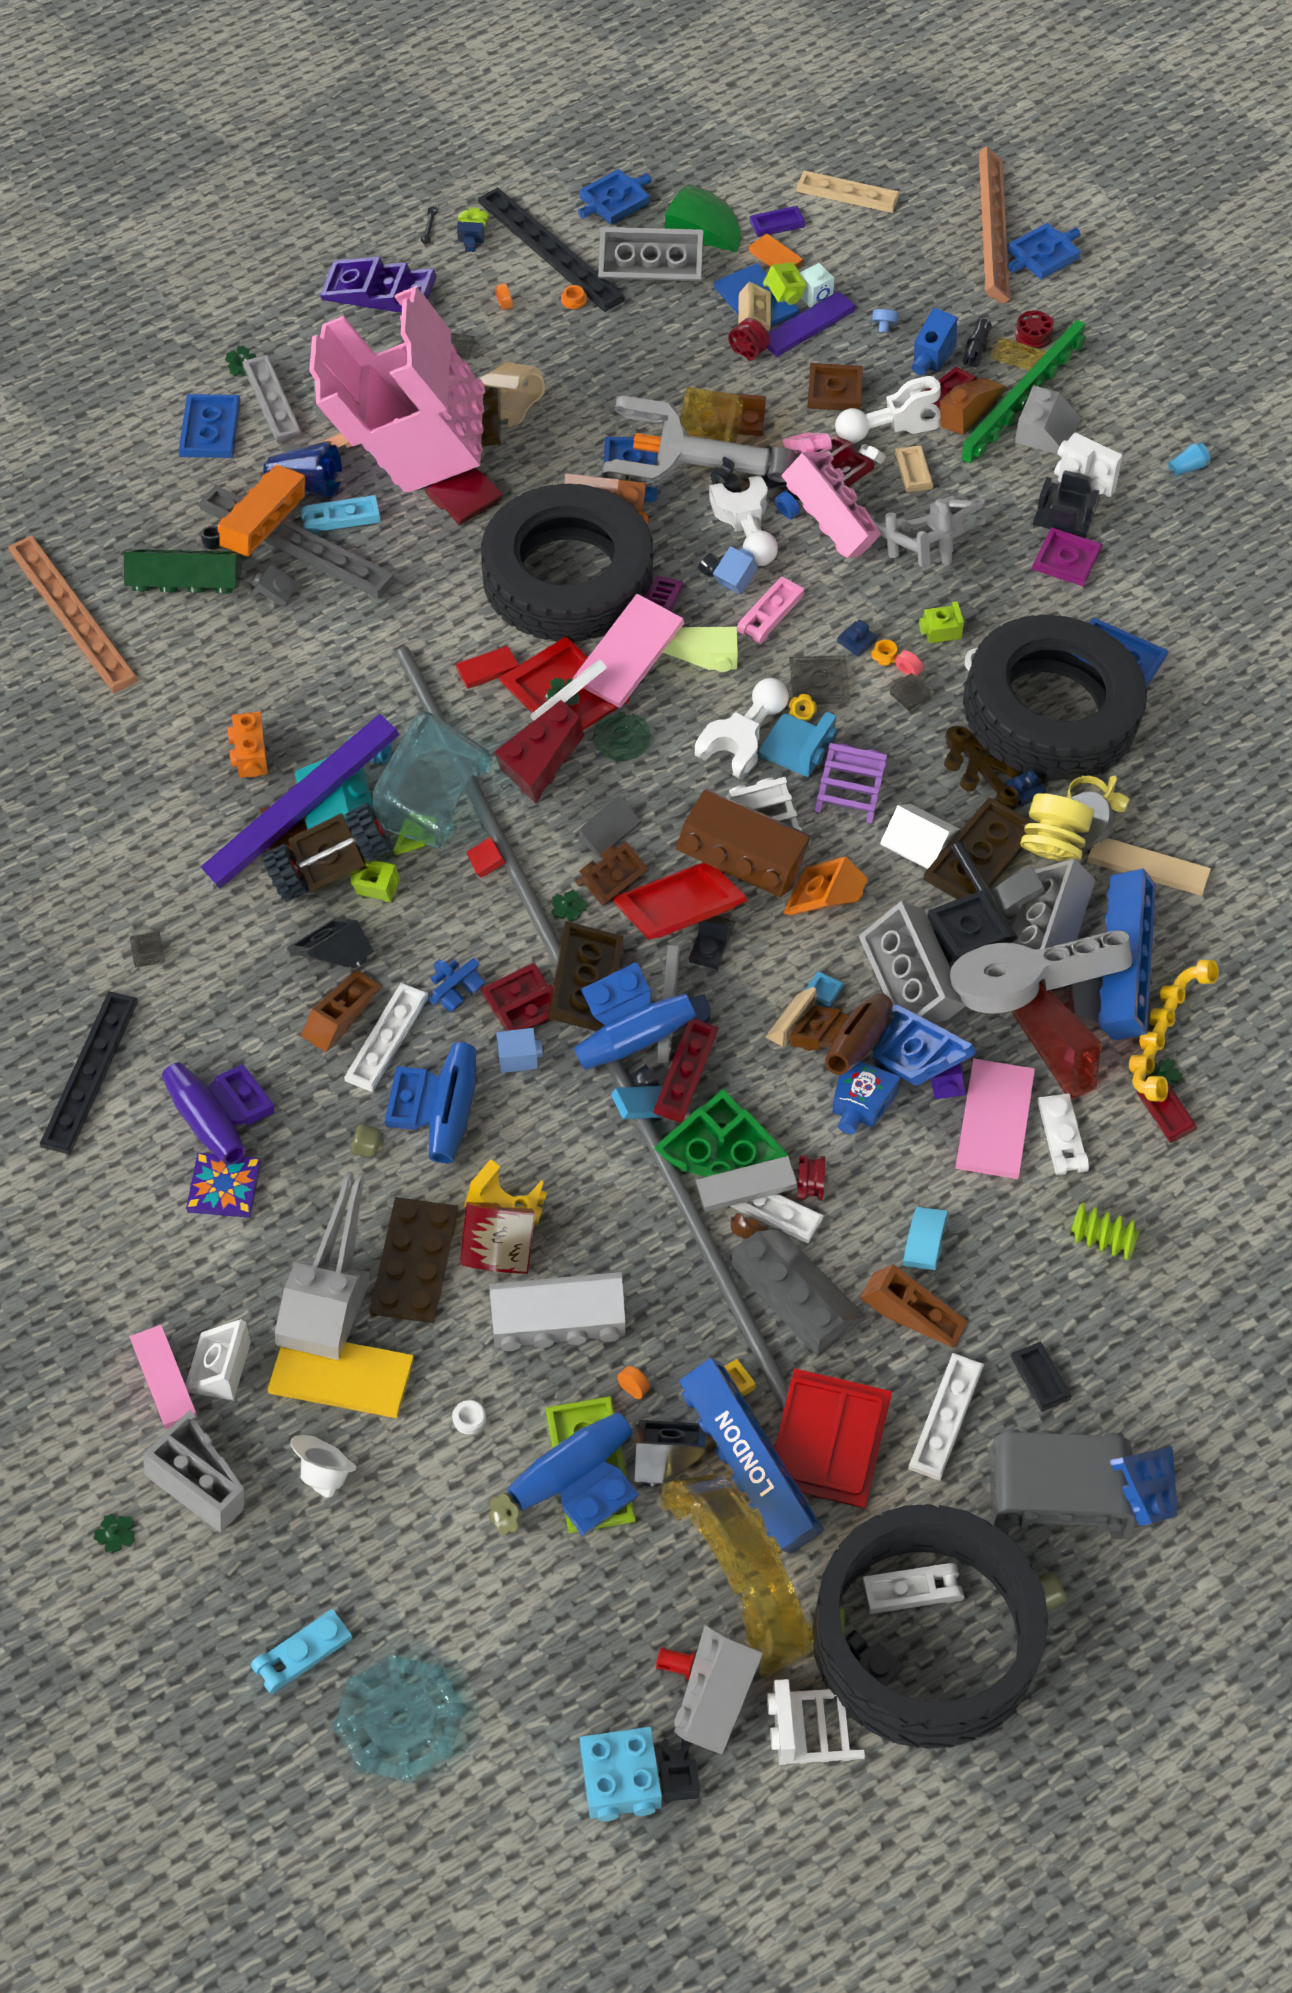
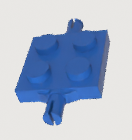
[578,169,652,225]
[1008,223,1081,280]

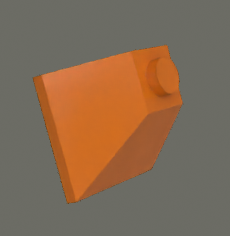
[783,856,868,915]

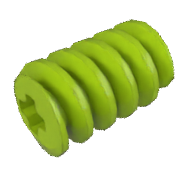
[1069,1202,1142,1261]

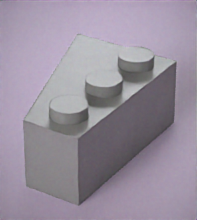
[144,1409,244,1533]
[674,1625,763,1755]

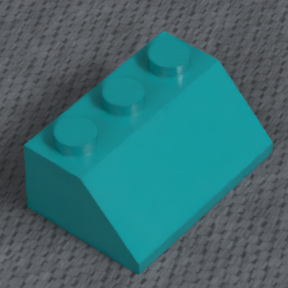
[295,758,374,848]

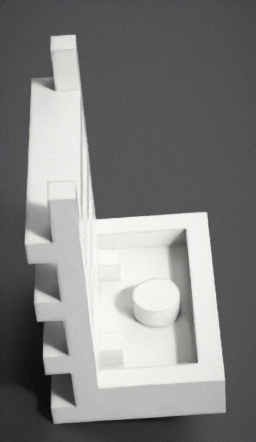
[726,777,802,831]
[767,1679,865,1765]

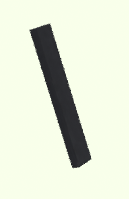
[40,991,138,1155]

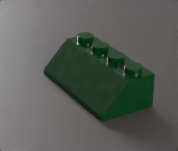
[124,549,243,593]

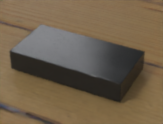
[1011,1341,1072,1412]

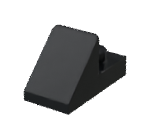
[689,916,736,970]

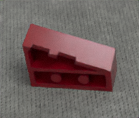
[495,700,584,804]

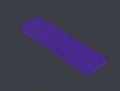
[767,291,856,357]

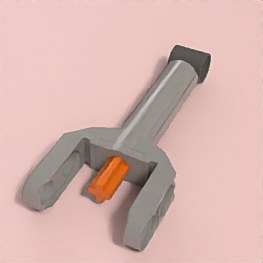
[602,396,796,487]

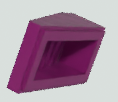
[645,575,683,612]

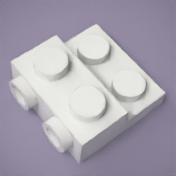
[1054,433,1122,497]

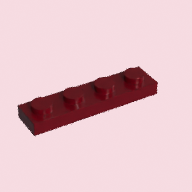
[653,1018,719,1123]

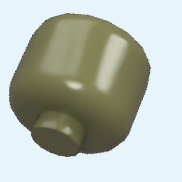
[350,1124,384,1158]
[1039,1572,1068,1611]

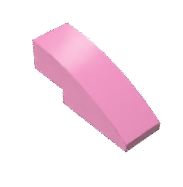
[129,1325,197,1430]

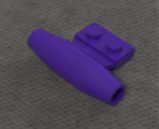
[162,1062,275,1165]

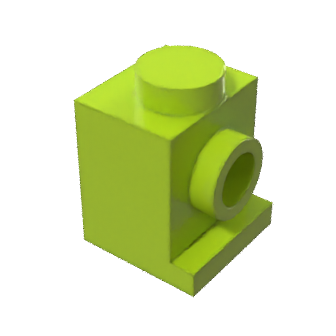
[763,262,807,305]
[919,601,964,643]
[351,858,401,903]

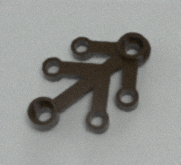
[944,726,1023,811]

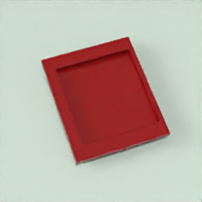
[499,637,630,730]
[613,862,747,940]
[775,1368,892,1508]

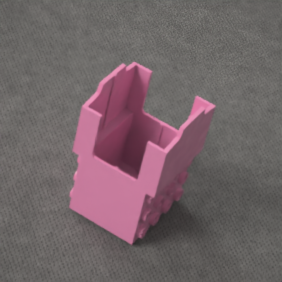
[309,286,485,492]

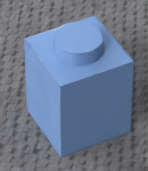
[713,546,759,595]
[496,1028,543,1073]

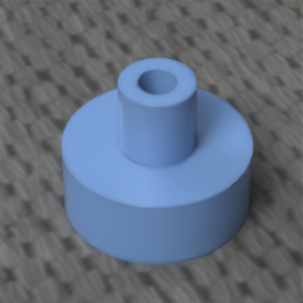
[872,309,899,334]

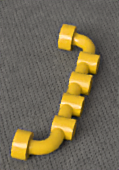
[1129,960,1219,1102]

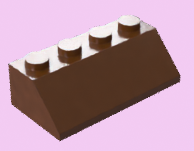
[676,788,811,897]

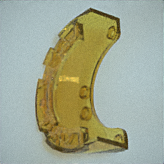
[661,1474,814,1679]

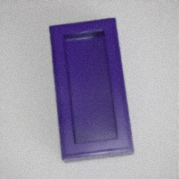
[749,206,806,237]

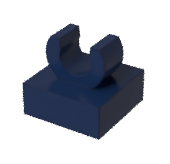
[457,221,485,252]
[837,619,877,657]
[1005,769,1046,807]

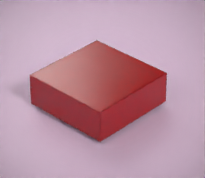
[466,837,506,878]

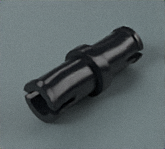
[963,319,992,368]

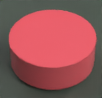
[895,650,924,678]

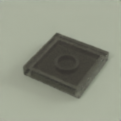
[789,655,850,705]

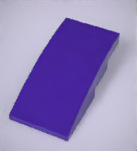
[320,256,437,312]

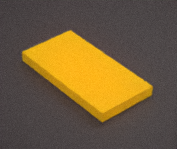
[268,1342,414,1418]

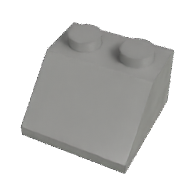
[1015,385,1081,454]

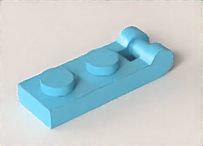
[301,495,380,534]
[251,1609,353,1694]

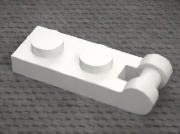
[1038,1094,1089,1175]
[862,1563,965,1614]

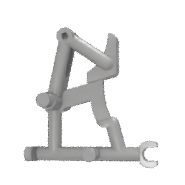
[869,496,986,569]

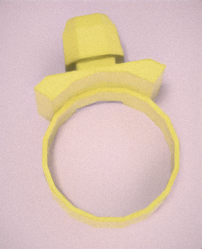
[1067,775,1130,812]

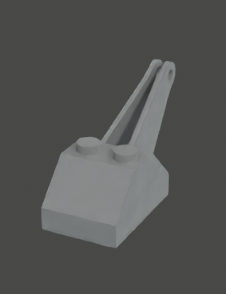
[275,1172,369,1360]

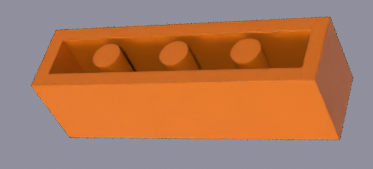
[218,464,305,557]

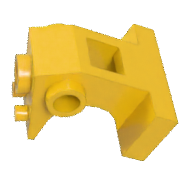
[464,1159,547,1226]

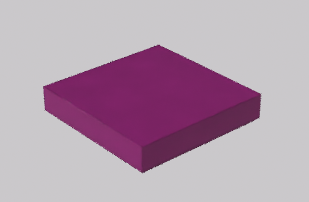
[1032,527,1103,587]

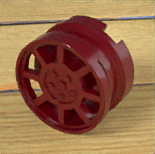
[1015,310,1054,350]
[728,318,770,361]
[797,1155,825,1201]

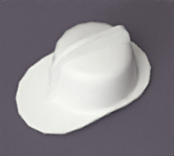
[290,1435,356,1498]

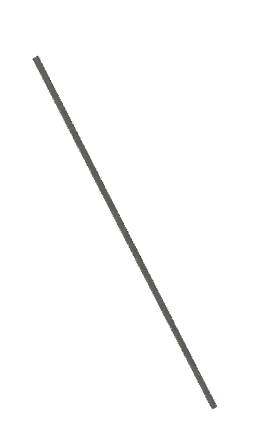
[396,647,789,1411]

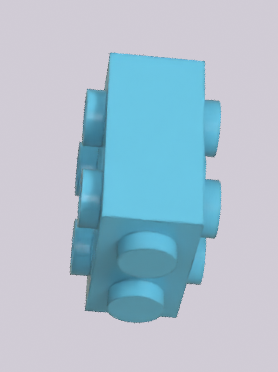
[579,1727,662,1821]

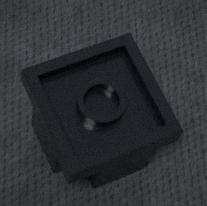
[1033,470,1100,538]
[928,890,1011,962]

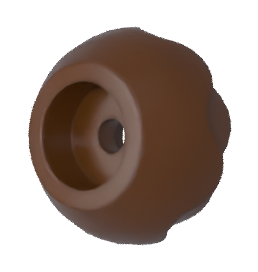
[730,1213,768,1239]

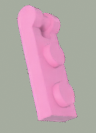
[783,432,832,454]
[737,576,804,645]

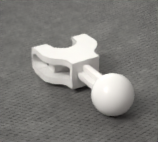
[835,376,941,443]
[709,475,778,566]
[695,678,789,780]

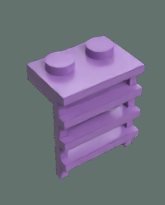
[815,743,888,824]

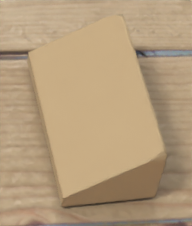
[738,282,771,331]
[765,987,817,1047]

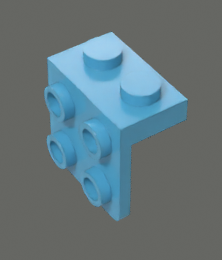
[759,712,838,777]

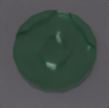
[593,712,650,761]

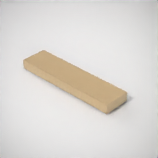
[796,171,900,213]
[1087,838,1211,896]

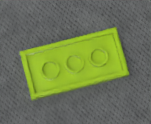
[545,1396,636,1534]

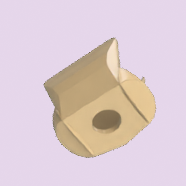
[479,362,545,428]

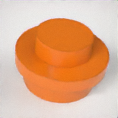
[561,285,587,309]

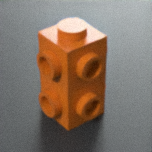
[227,711,268,778]

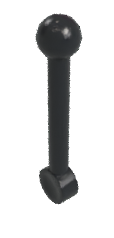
[421,206,438,244]

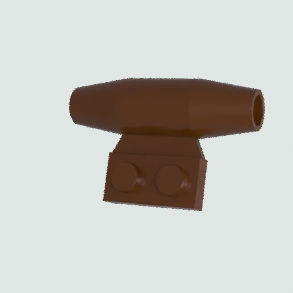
[790,993,893,1075]

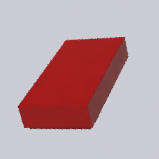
[456,646,519,689]

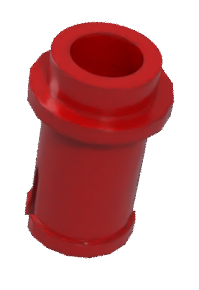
[656,1647,696,1680]

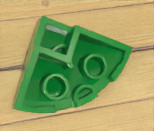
[665,184,741,252]
[654,1089,788,1177]

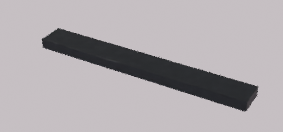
[478,187,625,312]

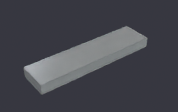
[243,354,302,444]
[658,945,680,1063]

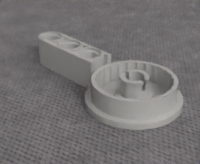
[950,930,1132,1014]

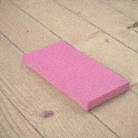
[573,594,684,708]
[955,1058,1035,1179]

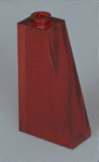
[1011,981,1101,1099]

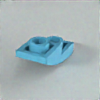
[903,1207,948,1270]

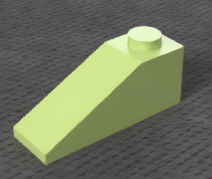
[663,627,738,672]

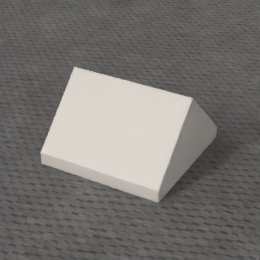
[880,804,961,869]
[185,1319,251,1401]

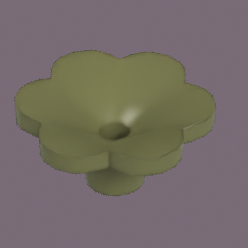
[489,1493,523,1536]

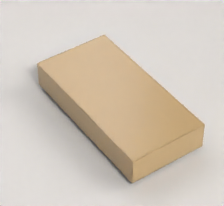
[895,445,933,492]

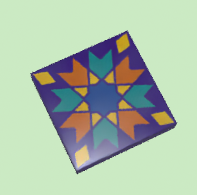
[186,1153,261,1218]

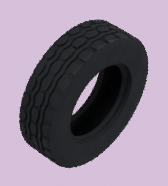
[481,483,653,642]
[963,615,1147,780]

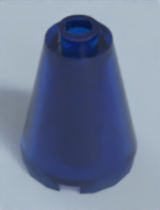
[263,441,342,497]

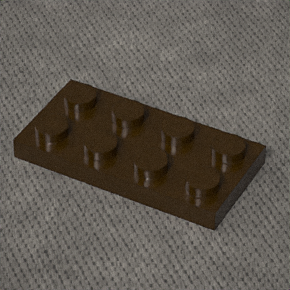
[923,797,1035,899]
[548,921,623,1031]
[370,1197,459,1323]

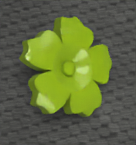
[458,207,489,228]

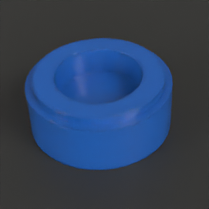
[775,491,800,520]

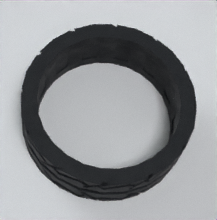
[812,1504,1048,1749]

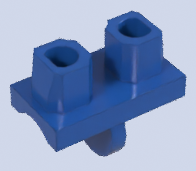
[428,957,485,1012]

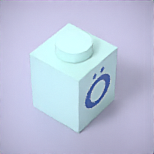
[799,263,834,308]

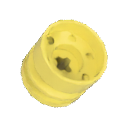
[1020,794,1094,862]

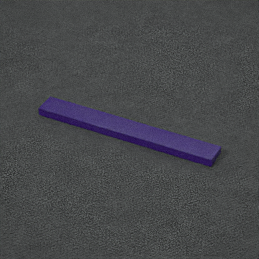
[201,714,400,889]

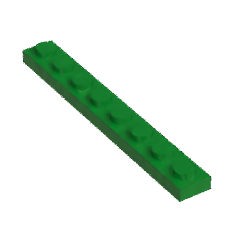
[961,319,1086,464]

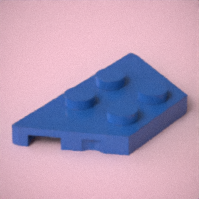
[872,1004,977,1086]
[1110,1446,1178,1526]

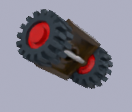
[262,803,392,903]

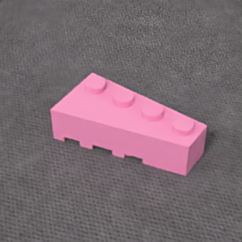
[781,452,881,558]

